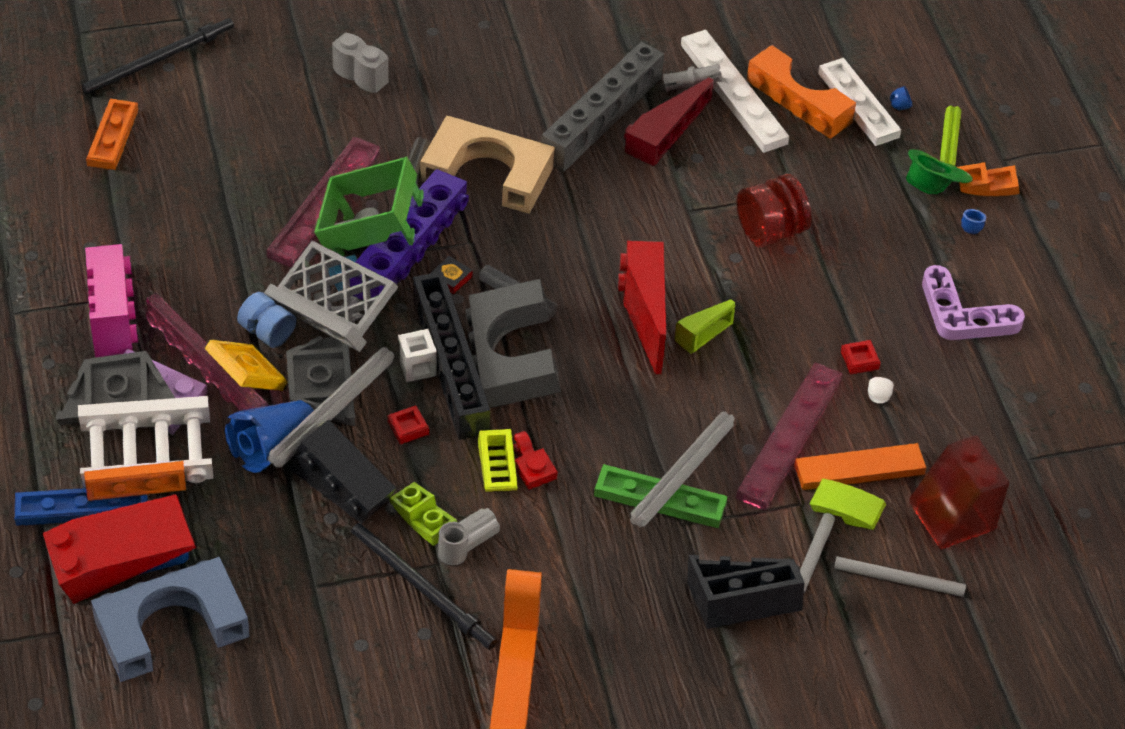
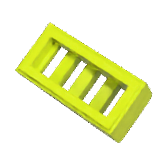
[478,429,518,492]

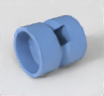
[237,292,296,348]

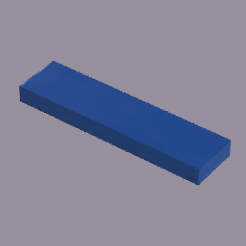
[14,488,148,526]

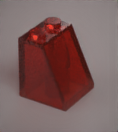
[909,435,1010,550]

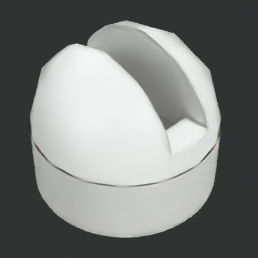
[868,377,894,404]

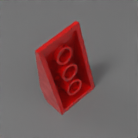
[618,241,666,375]
[43,494,196,604]

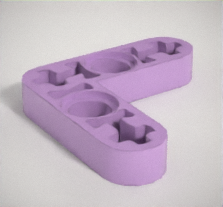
[922,265,1025,340]

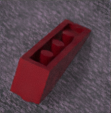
[624,78,714,166]

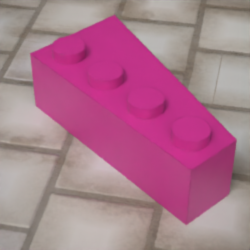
[85,244,138,358]

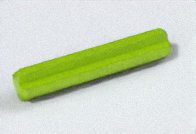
[940,105,961,166]

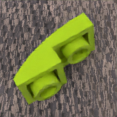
[810,478,886,530]
[389,482,457,546]

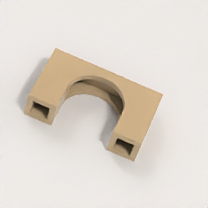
[420,115,555,214]

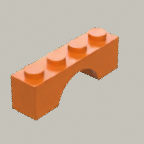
[747,45,856,139]

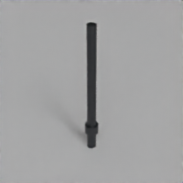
[82,18,234,95]
[351,523,498,650]

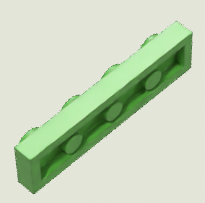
[594,464,728,528]

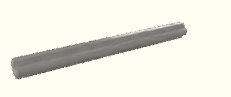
[268,347,394,467]
[630,411,735,528]

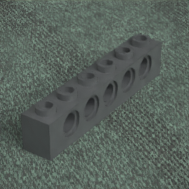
[541,41,664,172]

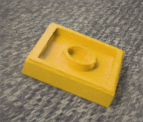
[205,340,288,391]

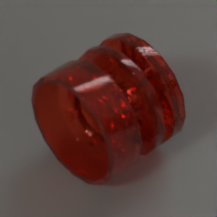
[736,174,812,248]

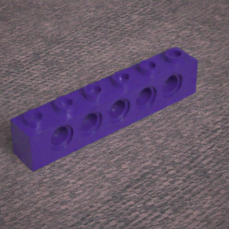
[349,169,469,301]

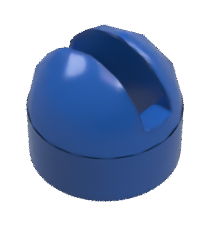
[890,86,913,111]
[961,209,986,235]

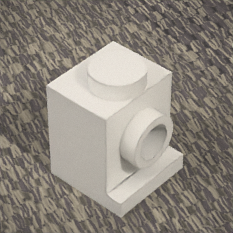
[398,329,437,382]

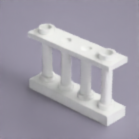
[78,396,213,488]

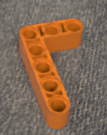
[490,569,542,729]

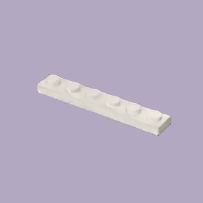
[681,30,789,153]

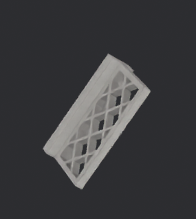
[264,241,398,352]

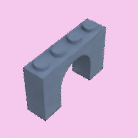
[91,557,250,682]

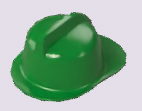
[906,149,973,194]

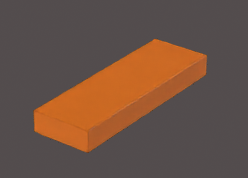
[86,99,139,170]
[84,461,186,501]

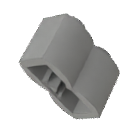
[332,33,389,93]

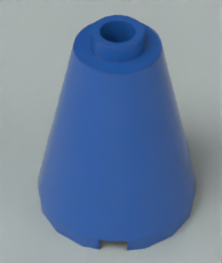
[225,400,314,473]

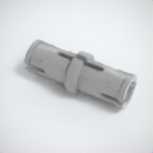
[663,64,722,92]

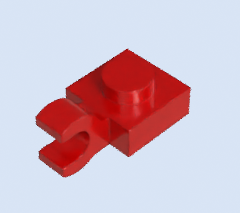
[513,431,558,490]

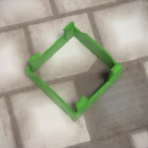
[314,157,424,256]

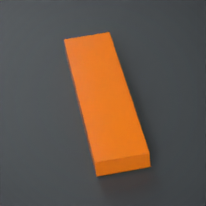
[794,443,926,490]

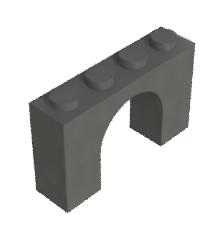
[465,279,561,408]

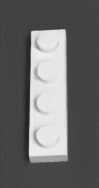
[818,58,901,146]

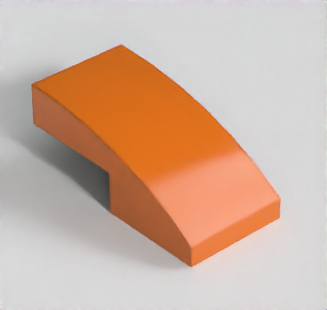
[957,162,1020,196]

